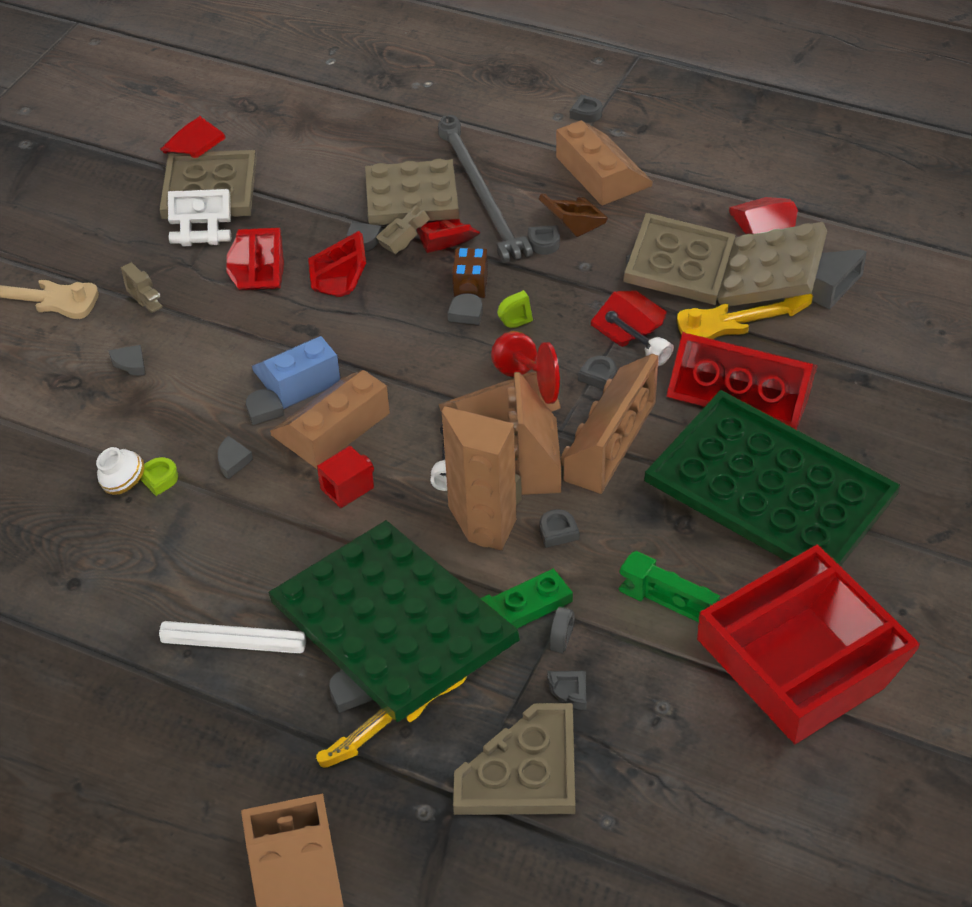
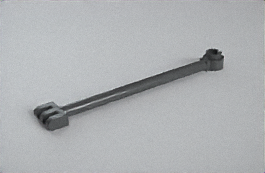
[438,115,533,263]

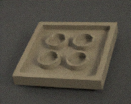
[160,150,257,219]
[365,159,459,225]
[623,213,736,305]
[717,222,827,307]

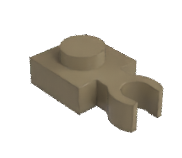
[376,205,430,254]
[121,262,163,313]

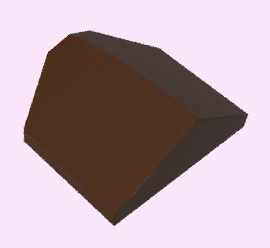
[539,193,608,237]

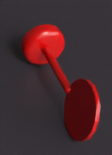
[491,331,560,404]

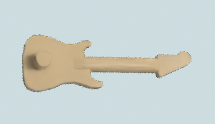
[0,280,99,319]

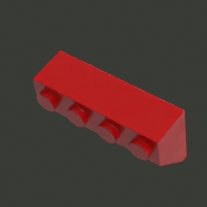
[666,332,817,430]

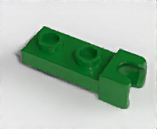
[619,551,720,623]
[480,568,573,629]

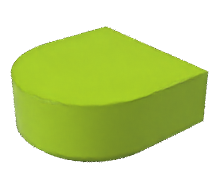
[497,290,533,328]
[140,457,178,496]

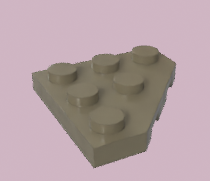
[453,703,575,815]

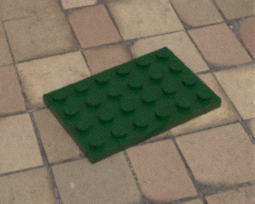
[644,390,900,566]
[268,520,520,723]

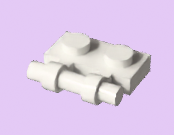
[168,189,231,246]

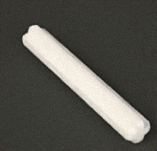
[159,621,306,654]

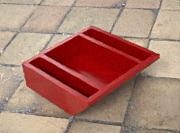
[697,544,920,745]

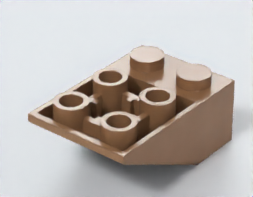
[508,372,561,495]
[241,793,344,907]

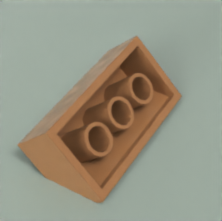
[560,354,658,494]
[442,406,517,550]

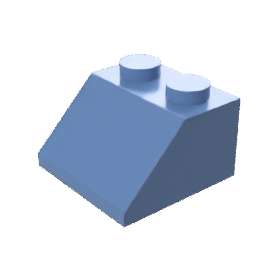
[252,336,340,409]

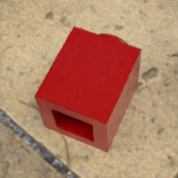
[317,446,374,508]

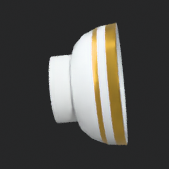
[96,447,145,495]

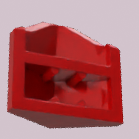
[160,116,226,158]
[729,197,798,234]
[416,219,480,253]
[226,228,284,290]
[308,231,366,297]
[591,290,667,347]

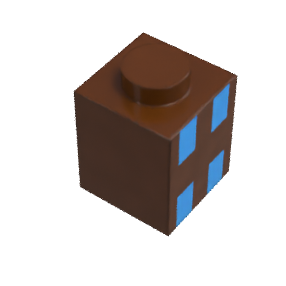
[452,248,488,298]

